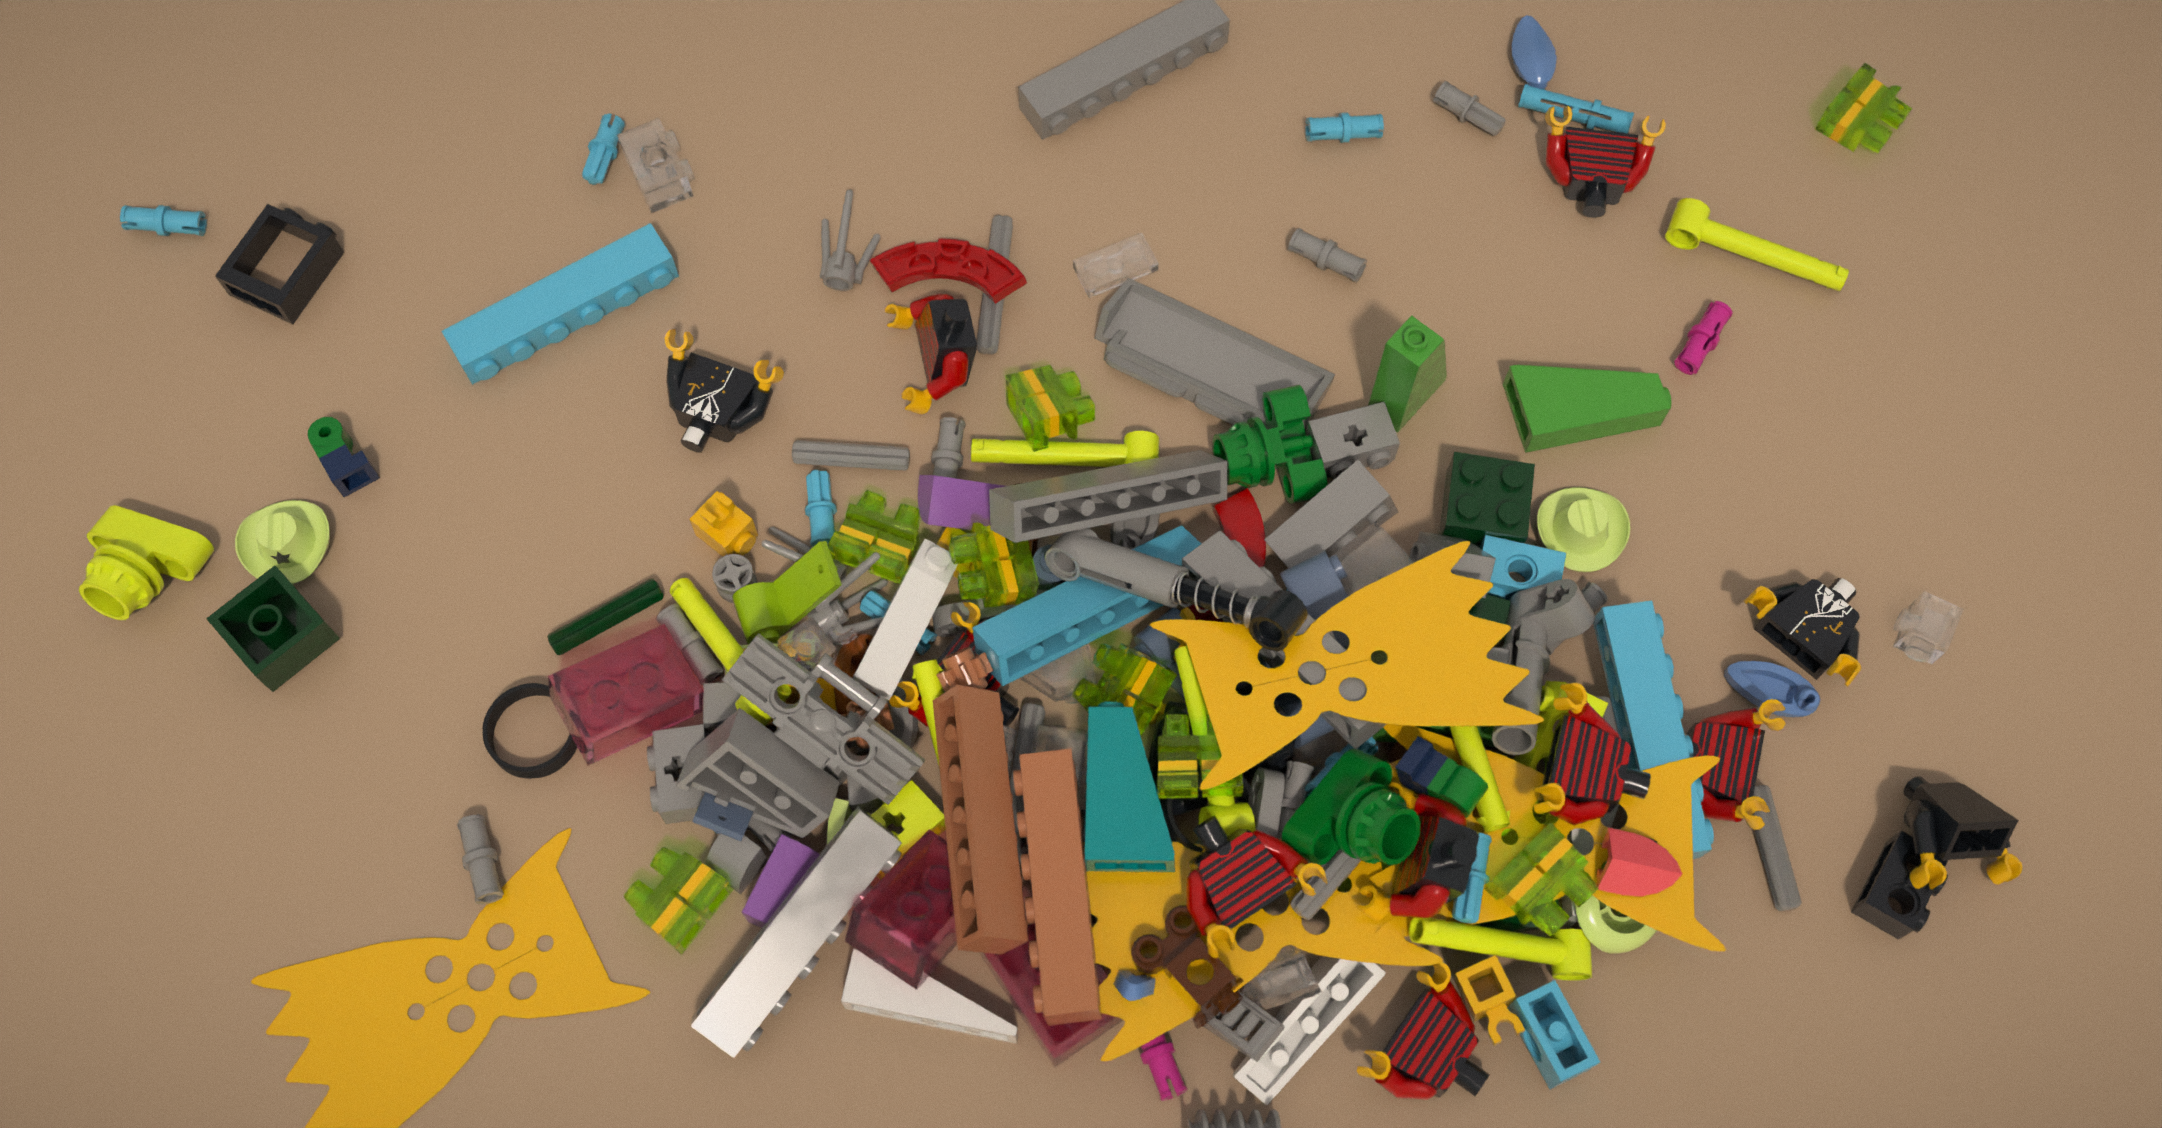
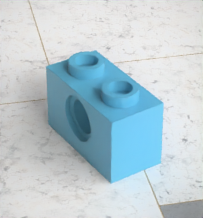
[1480,535,1566,600]
[1507,980,1600,1090]

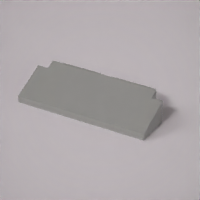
[1094,278,1335,432]

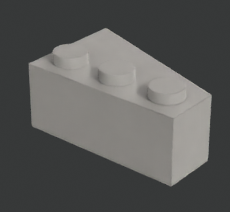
[1264,460,1398,568]
[675,708,840,838]

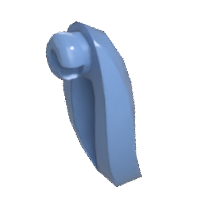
[1512,15,1557,89]
[1724,661,1820,717]
[1113,970,1155,1001]

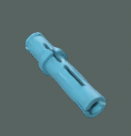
[1518,84,1634,134]

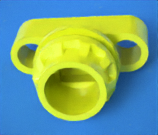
[79,505,214,620]

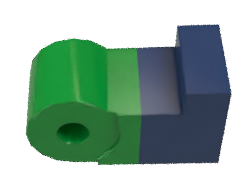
[307,417,380,498]
[1396,736,1488,818]

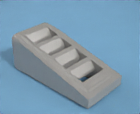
[1193,993,1285,1062]

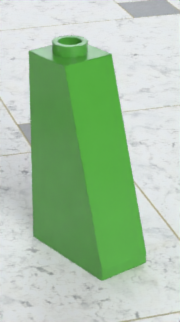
[1368,315,1447,433]
[1503,365,1672,453]

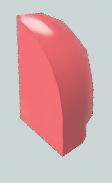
[1597,827,1682,897]

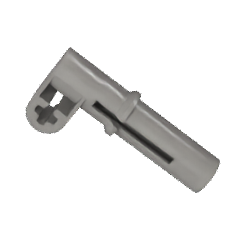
[1492,579,1595,755]

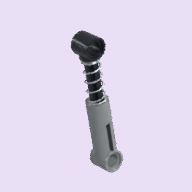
[1045,528,1308,651]

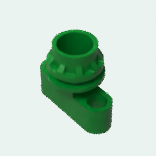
[1212,385,1328,504]
[1281,748,1421,865]

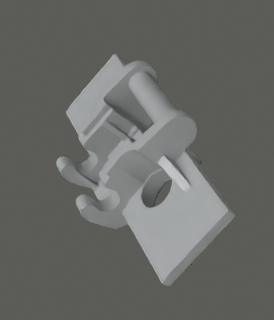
[722,633,925,805]

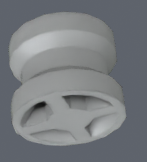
[712,554,757,603]

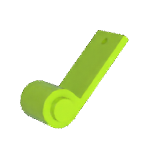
[732,541,842,644]

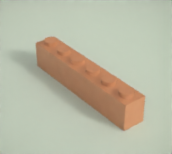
[933,684,1028,954]
[1013,748,1102,1026]

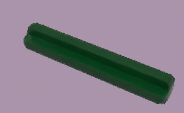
[547,578,664,655]

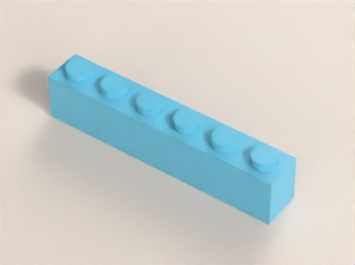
[441,223,679,385]
[972,525,1202,686]
[1593,601,1714,859]

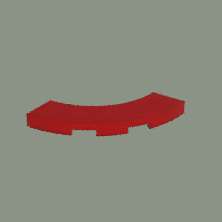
[870,238,1027,304]
[1189,488,1266,622]

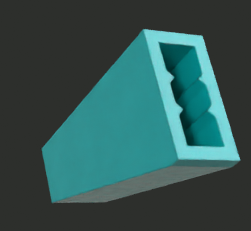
[1085,702,1175,872]

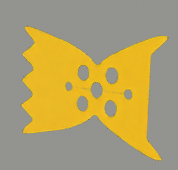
[1150,541,1544,790]
[1369,724,1726,951]
[251,828,650,1128]
[1084,839,1443,1062]

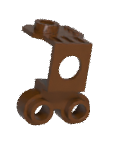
[1131,905,1244,1029]

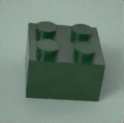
[1439,452,1535,548]
[206,565,340,692]

